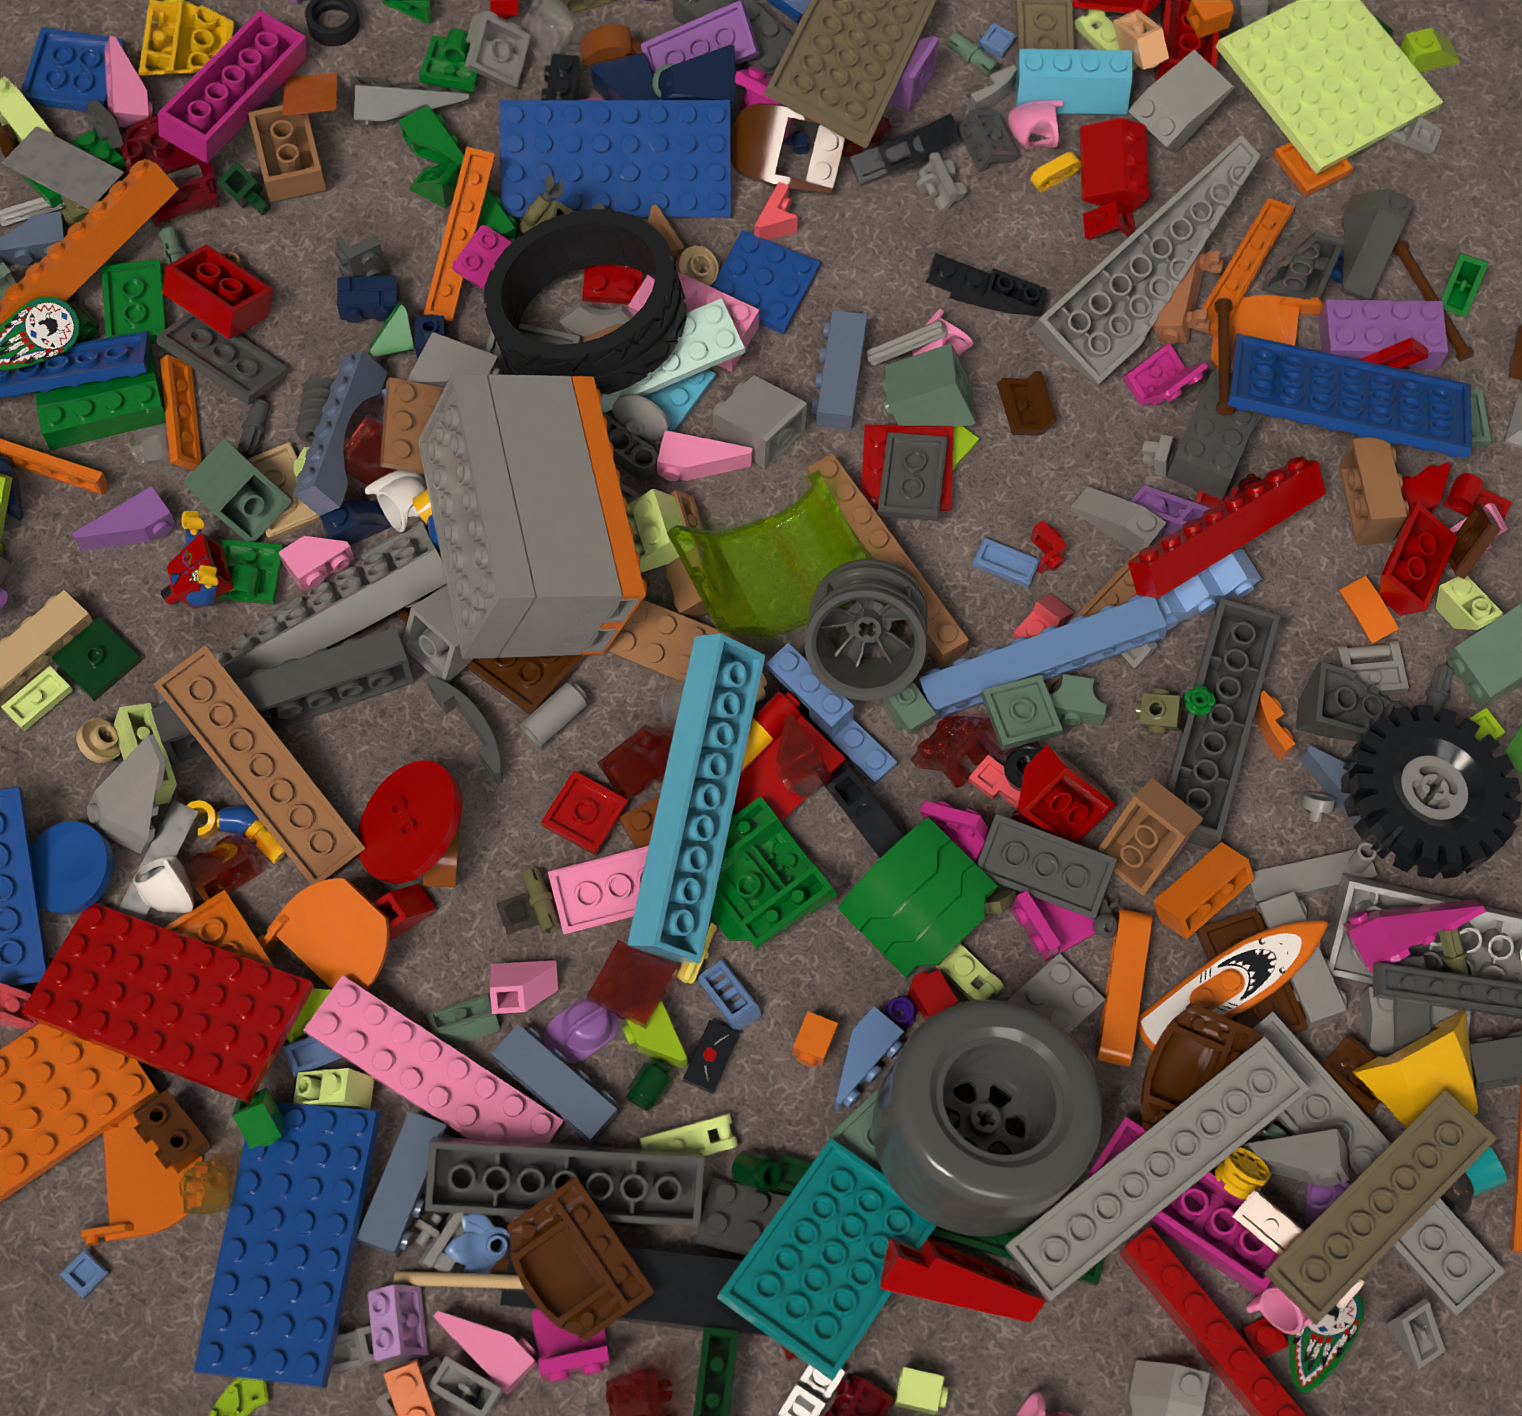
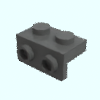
[335,235,387,277]

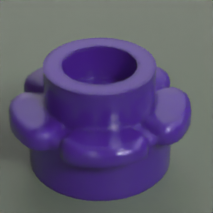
[884,997,917,1028]

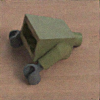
[520,175,609,235]

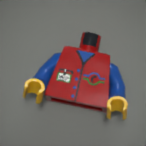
[161,511,234,608]

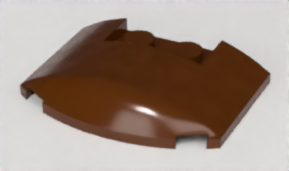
[1141,1003,1263,1131]
[507,1177,655,1342]

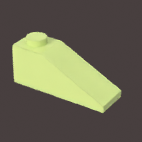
[0,76,55,143]

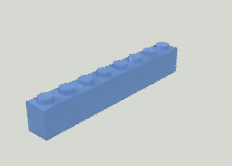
[919,595,1167,721]

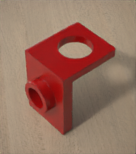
[1083,200,1135,240]

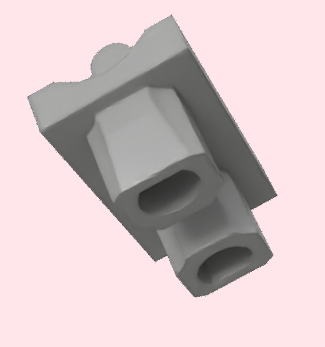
[916,152,967,212]
[415,1213,465,1273]

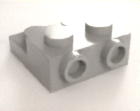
[465,11,531,89]

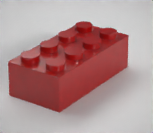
[1154,0,1219,82]

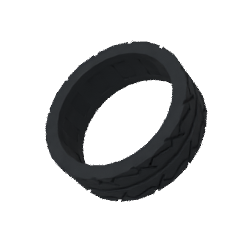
[484,209,687,396]

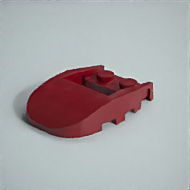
[121,115,219,227]

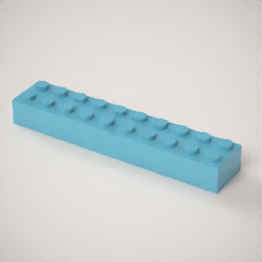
[627,633,765,963]

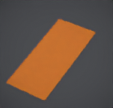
[282,72,337,115]

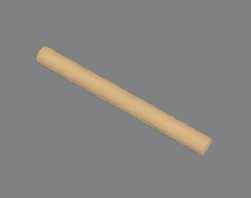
[394,1271,524,1289]

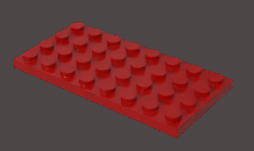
[21,903,314,1103]

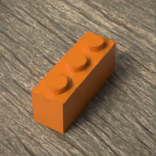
[1153,842,1255,940]

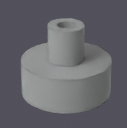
[1301,792,1335,822]

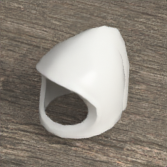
[365,470,427,533]
[133,855,195,913]

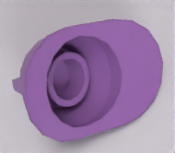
[544,998,618,1064]

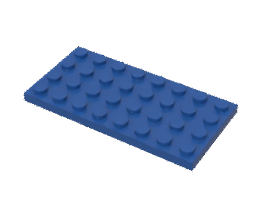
[500,100,731,218]
[1227,333,1472,458]
[194,1102,381,1389]

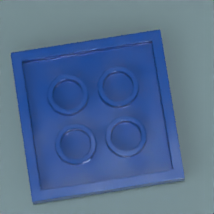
[21,27,126,112]
[711,230,821,335]

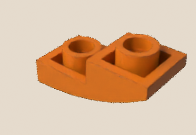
[1338,575,1399,644]
[1255,690,1296,761]

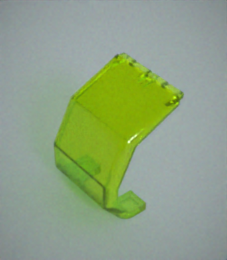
[667,470,867,638]

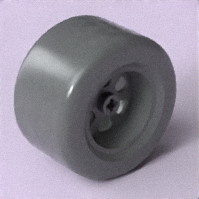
[872,1000,1103,1237]

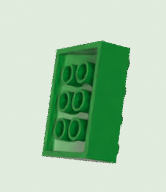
[35,345,166,451]

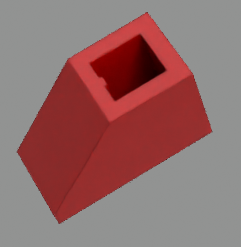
[1401,462,1451,522]
[373,883,437,941]

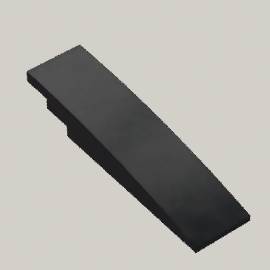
[500,1240,770,1337]

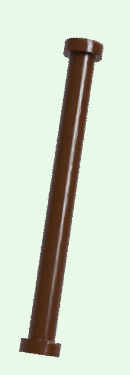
[1392,240,1474,362]
[1215,298,1235,416]

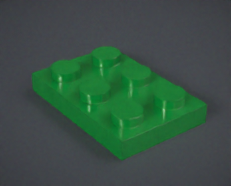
[22,130,126,208]
[101,259,167,342]

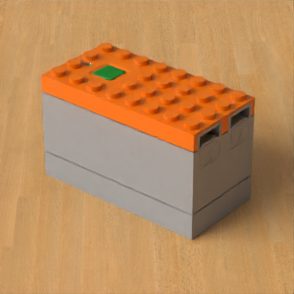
[418,374,647,659]

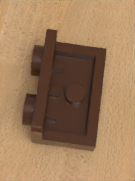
[997,371,1056,436]
[1321,1034,1381,1116]

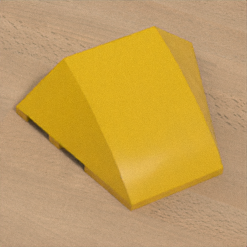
[138,0,234,76]
[1351,1010,1478,1129]

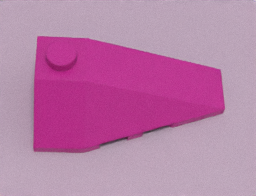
[1342,899,1486,973]

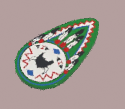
[0,297,79,371]
[1289,1293,1365,1392]

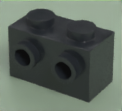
[541,54,581,100]

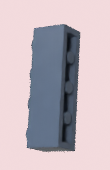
[811,310,867,430]
[491,1024,618,1146]
[357,1111,452,1258]

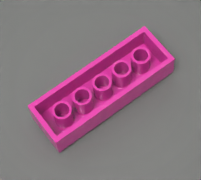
[158,10,307,164]
[1084,1116,1280,1296]

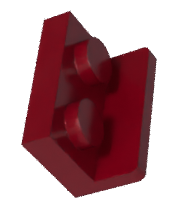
[823,1375,895,1416]

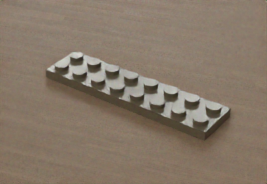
[1264,1090,1497,1325]

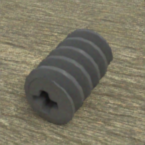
[296,377,334,444]

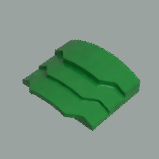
[711,796,837,950]
[837,817,998,979]

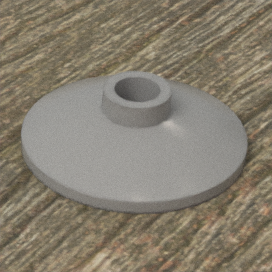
[612,394,669,441]

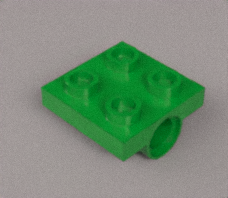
[419,28,480,92]
[215,539,284,605]

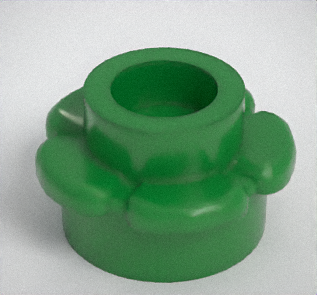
[1184,686,1215,716]

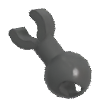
[1092,896,1119,939]

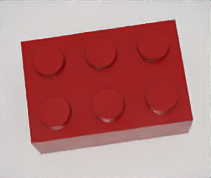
[162,244,273,339]

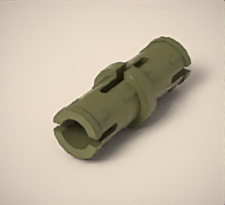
[521,867,561,934]

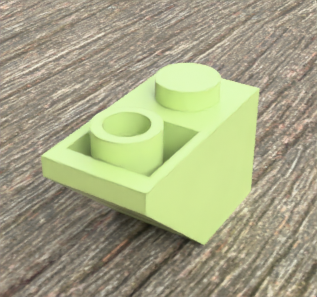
[1436,576,1503,630]
[293,1068,374,1110]

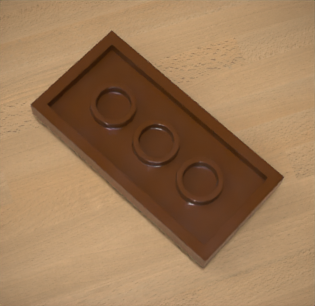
[1196,908,1309,1035]

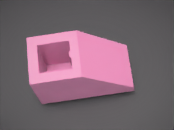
[278,536,354,592]
[490,960,558,1014]

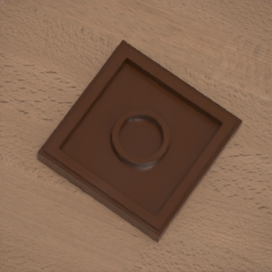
[1448,503,1501,579]

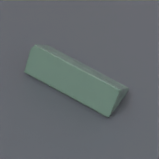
[426,993,500,1047]

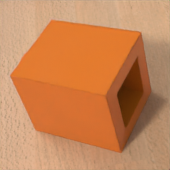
[1186,0,1234,38]
[792,1011,838,1067]

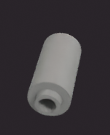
[520,683,587,747]

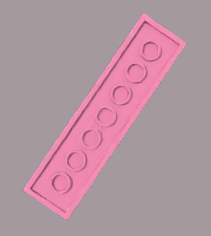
[304,975,564,1144]

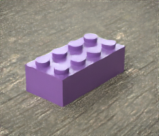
[1318,300,1448,369]

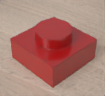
[1240,1317,1289,1360]

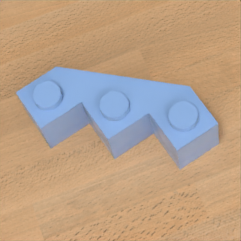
[1135,549,1261,630]

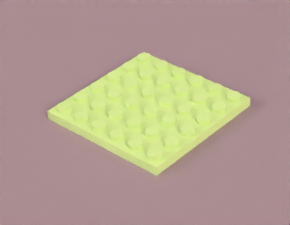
[1215,0,1443,174]

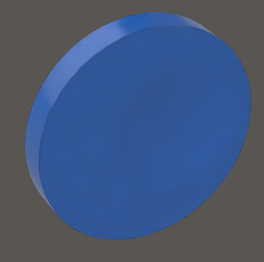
[30,821,114,915]

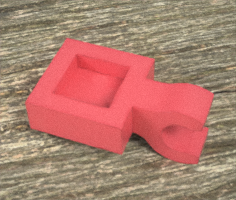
[968,755,1021,809]

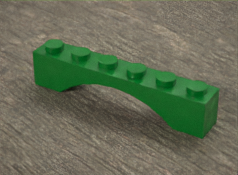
[399,105,518,239]

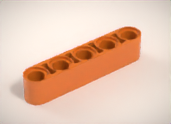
[1096,908,1152,1067]

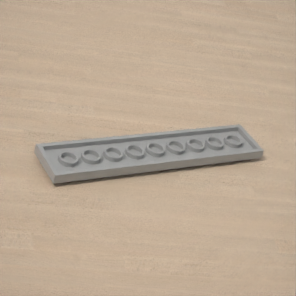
[1253,1012,1506,1317]
[1005,1037,1310,1302]

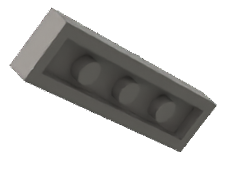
[1248,843,1378,906]

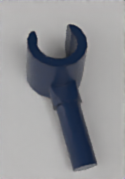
[783,132,809,154]

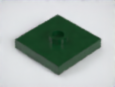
[51,617,142,702]

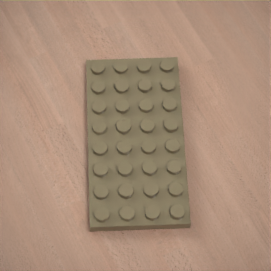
[764,0,936,148]

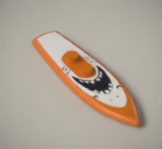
[1137,920,1328,1051]

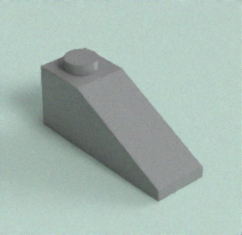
[1070,486,1167,553]
[1240,1129,1350,1187]

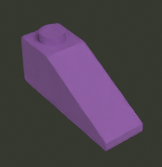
[1131,485,1210,535]
[72,486,176,551]

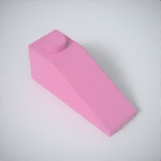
[104,36,153,128]
[657,430,753,481]
[433,1311,537,1395]

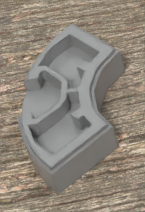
[559,301,634,337]

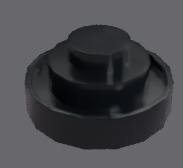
[1004,745,1041,791]

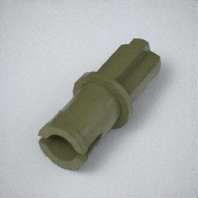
[1439,928,1469,976]

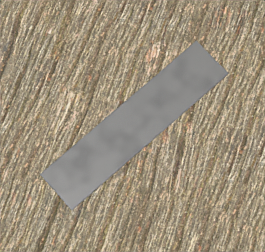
[117,800,199,921]

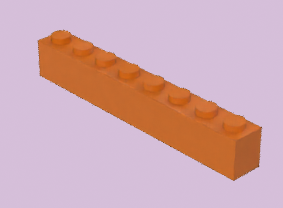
[0,159,179,325]

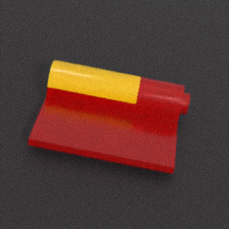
[734,692,846,823]

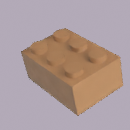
[248,105,326,202]
[1339,437,1409,546]
[1097,778,1204,896]

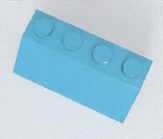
[1015,49,1132,115]

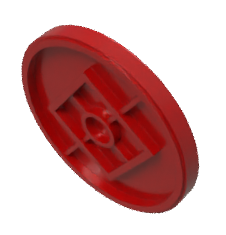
[357,760,462,884]

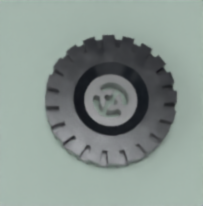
[1341,705,1522,879]

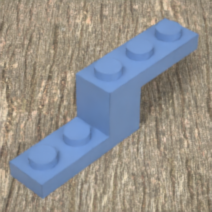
[766,643,897,786]

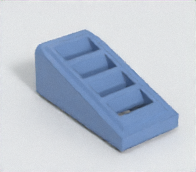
[696,959,761,1032]

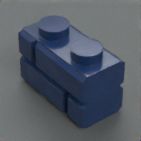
[337,275,399,323]

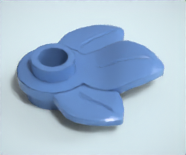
[444,1214,510,1274]

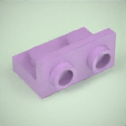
[368,1284,428,1361]

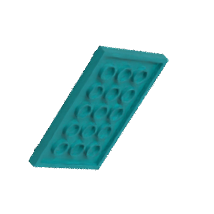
[717,1138,936,1381]

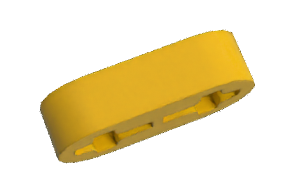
[1030,152,1081,192]

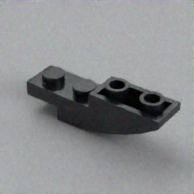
[848,113,961,184]
[926,253,1047,315]
[822,761,904,858]

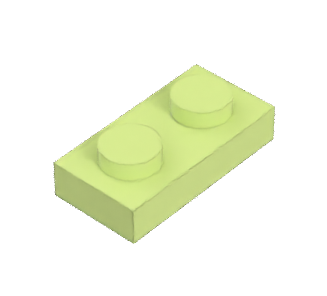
[1,666,73,732]

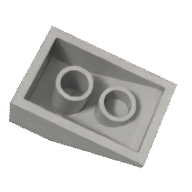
[1128,50,1235,152]

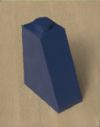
[658,45,735,105]
[590,53,661,100]

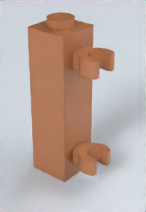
[1153,246,1224,344]

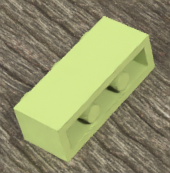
[113,703,177,805]

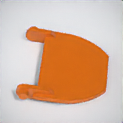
[1210,295,1324,370]
[257,878,389,991]
[81,1113,205,1246]

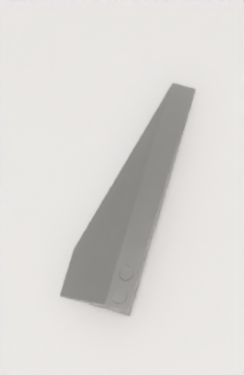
[1030,135,1261,385]
[157,520,447,703]
[1327,874,1522,984]

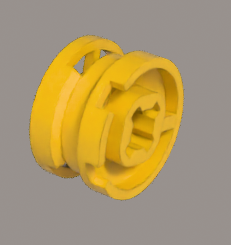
[1215,1147,1270,1200]

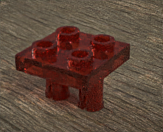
[343,413,398,486]
[910,715,990,788]
[587,940,677,1029]
[606,1368,674,1416]

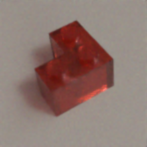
[597,725,672,798]

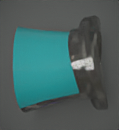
[1440,1147,1507,1218]

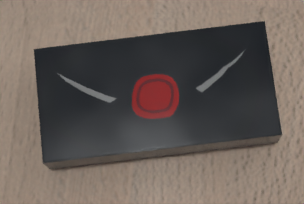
[683,1020,740,1094]

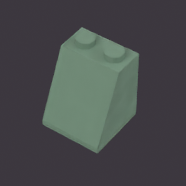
[882,343,976,426]
[183,439,292,542]
[1446,603,1522,708]

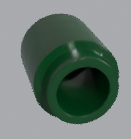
[66,301,99,343]
[626,1060,672,1112]
[732,1150,781,1191]

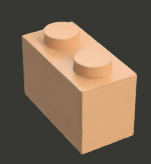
[1113,10,1169,70]

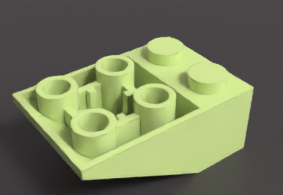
[626,489,692,573]

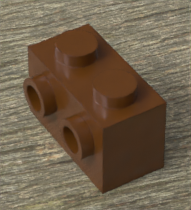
[134,1090,211,1173]

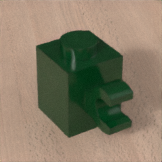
[216,161,271,216]

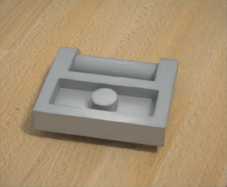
[1334,640,1409,695]

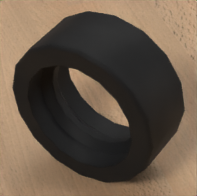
[304,0,360,47]

